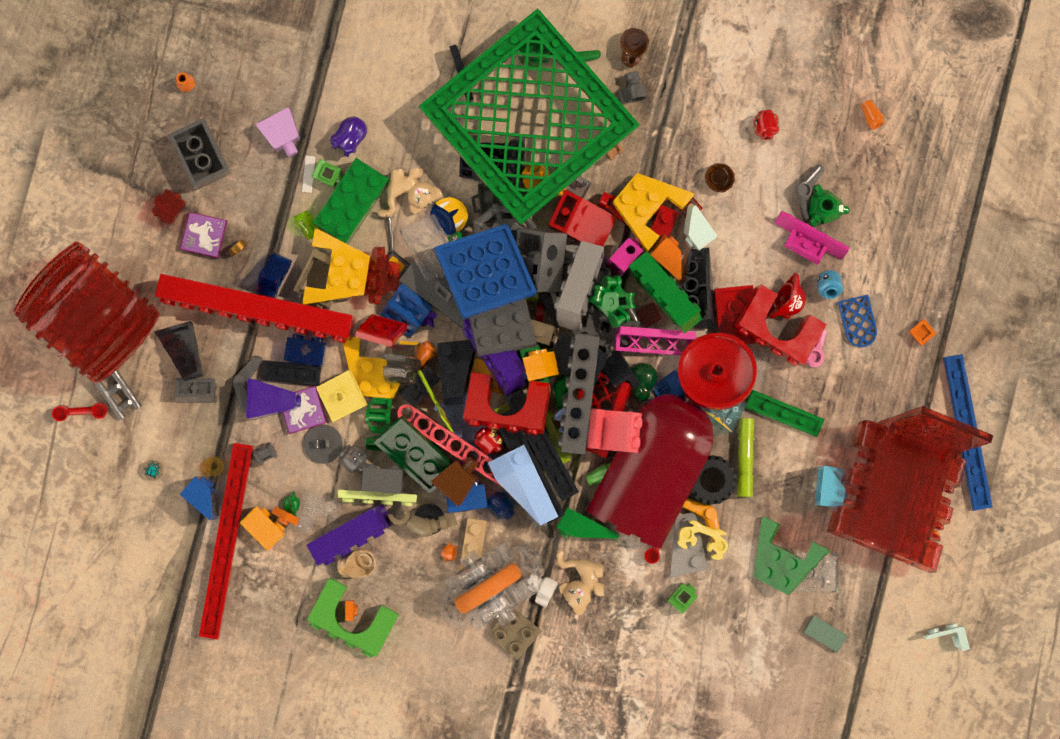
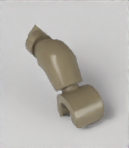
[388,505,457,537]

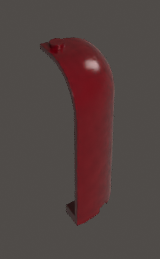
[586,394,713,549]

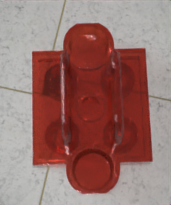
[364,247,400,305]

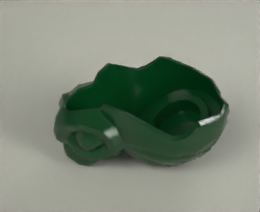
[628,363,658,401]

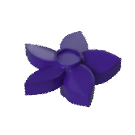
[421,310,438,328]

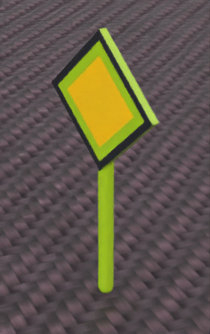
[418,370,453,432]

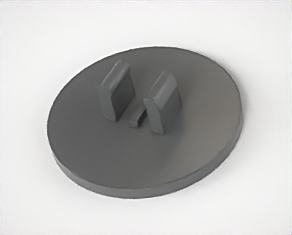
[303,425,343,464]

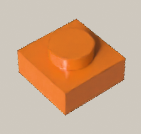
[908,319,937,346]
[272,506,299,526]
[345,600,358,621]

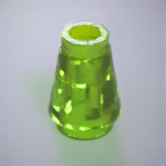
[293,210,316,240]

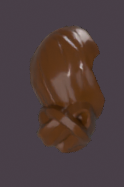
[620,28,649,68]

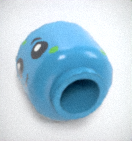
[817,270,843,299]

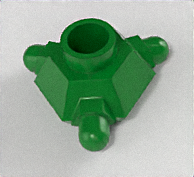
[809,184,850,227]

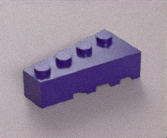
[462,318,527,397]
[306,504,393,566]

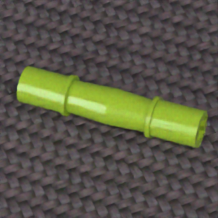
[737,418,755,497]

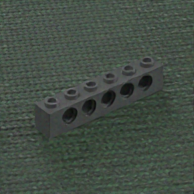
[558,333,600,455]

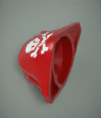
[767,272,806,320]

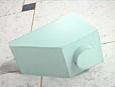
[684,204,717,250]

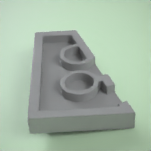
[669,512,708,578]

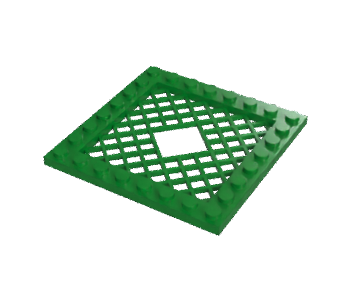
[419,8,640,225]

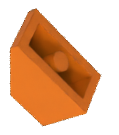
[648,234,682,280]

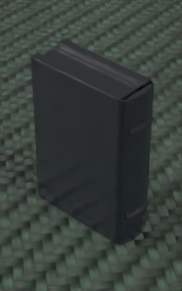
[552,332,609,385]

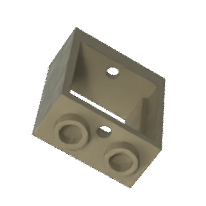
[293,248,334,309]

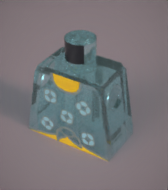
[702,401,747,433]

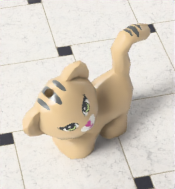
[377,169,442,218]
[555,550,604,615]

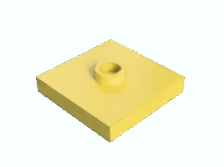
[316,370,367,422]

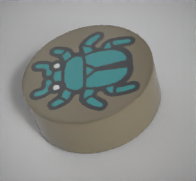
[143,460,163,480]

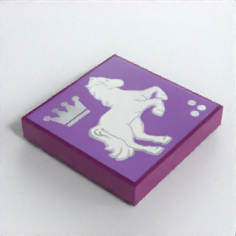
[180,212,228,259]
[283,386,327,434]

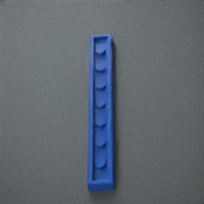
[943,354,993,511]

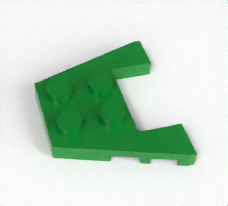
[754,516,830,595]

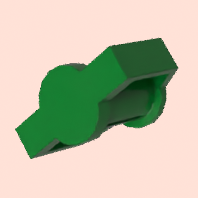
[365,397,392,434]

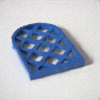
[838,294,877,347]

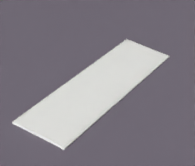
[302,156,315,193]

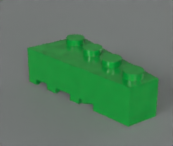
[629,251,702,334]

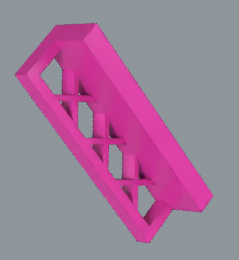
[614,326,696,356]

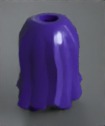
[330,116,367,157]

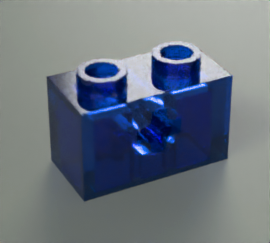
[284,334,327,367]

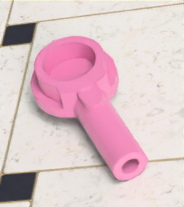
[806,330,827,367]

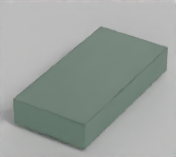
[803,615,847,653]

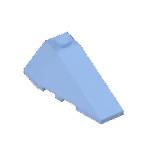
[488,445,558,526]

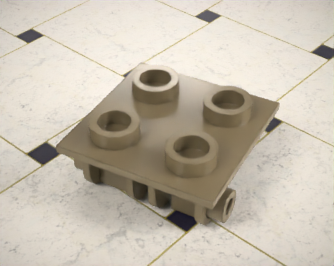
[488,606,542,660]

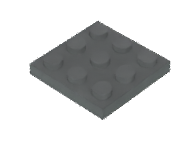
[469,299,537,356]

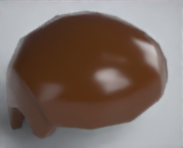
[705,163,735,193]

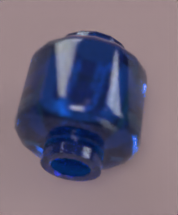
[487,491,516,520]

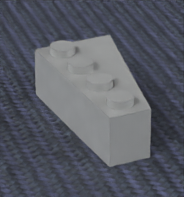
[555,241,604,332]

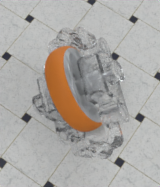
[438,541,544,631]

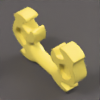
[677,520,728,560]

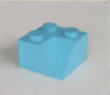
[814,466,848,508]

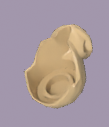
[337,548,376,578]

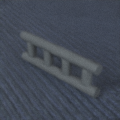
[75,341,142,421]

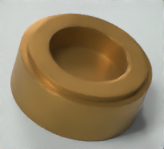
[228,239,247,256]

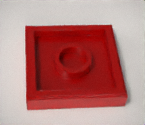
[355,314,407,347]

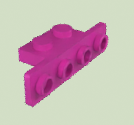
[774,211,849,265]

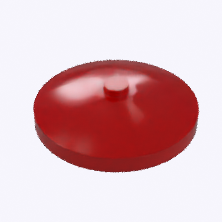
[678,333,757,410]

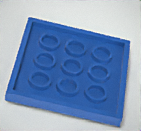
[434,223,537,319]

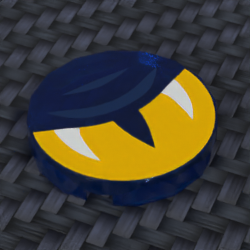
[430,197,469,236]

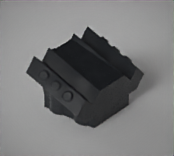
[459,134,525,181]

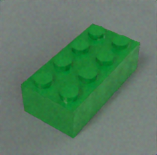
[313,158,389,245]

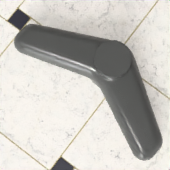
[795,164,824,221]
[233,356,263,413]

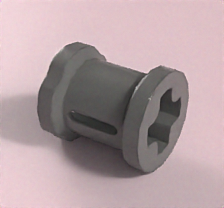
[252,441,278,466]

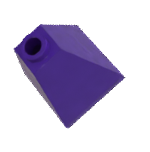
[246,379,301,420]

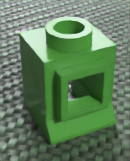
[312,159,344,189]
[667,583,698,614]

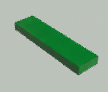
[745,390,825,437]

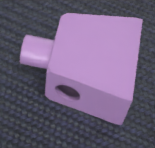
[256,107,300,157]

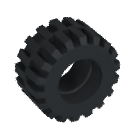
[691,455,737,504]

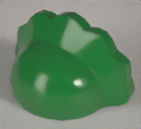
[282,491,300,516]

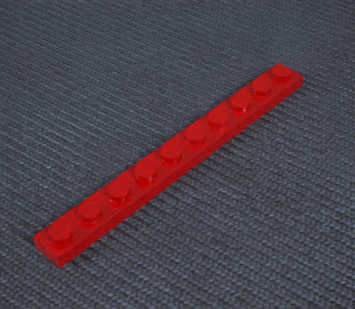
[199,443,254,640]

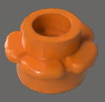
[441,543,457,562]

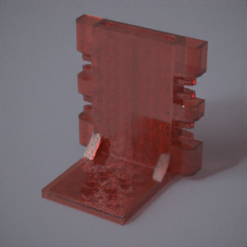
[827,406,994,573]

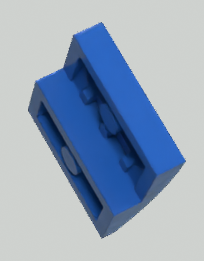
[380,283,433,338]

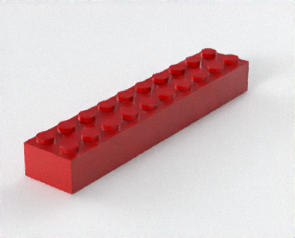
[155,273,356,344]

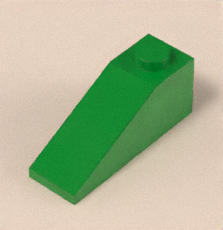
[556,507,619,539]

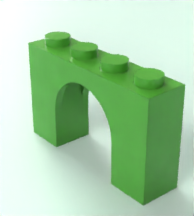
[307,577,400,658]

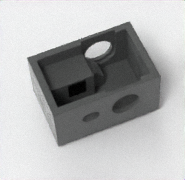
[516,227,567,292]

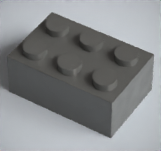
[168,118,232,190]

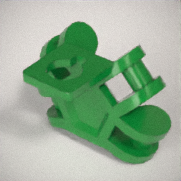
[589,276,636,328]

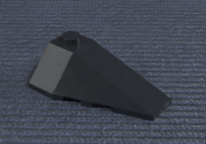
[673,247,716,329]

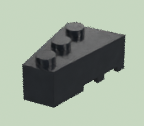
[437,340,476,406]

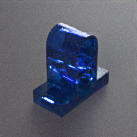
[257,252,292,298]

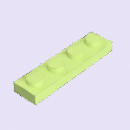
[338,490,418,506]

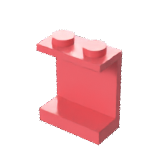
[587,409,642,453]

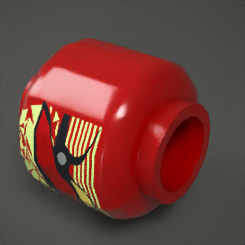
[474,425,503,455]

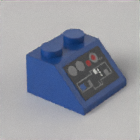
[180,476,218,520]

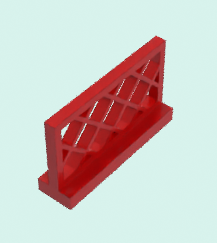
[569,373,632,458]

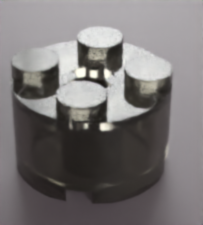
[383,344,421,384]

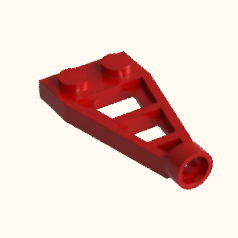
[598,191,679,245]

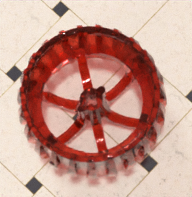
[13,241,160,383]

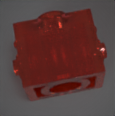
[151,189,187,225]

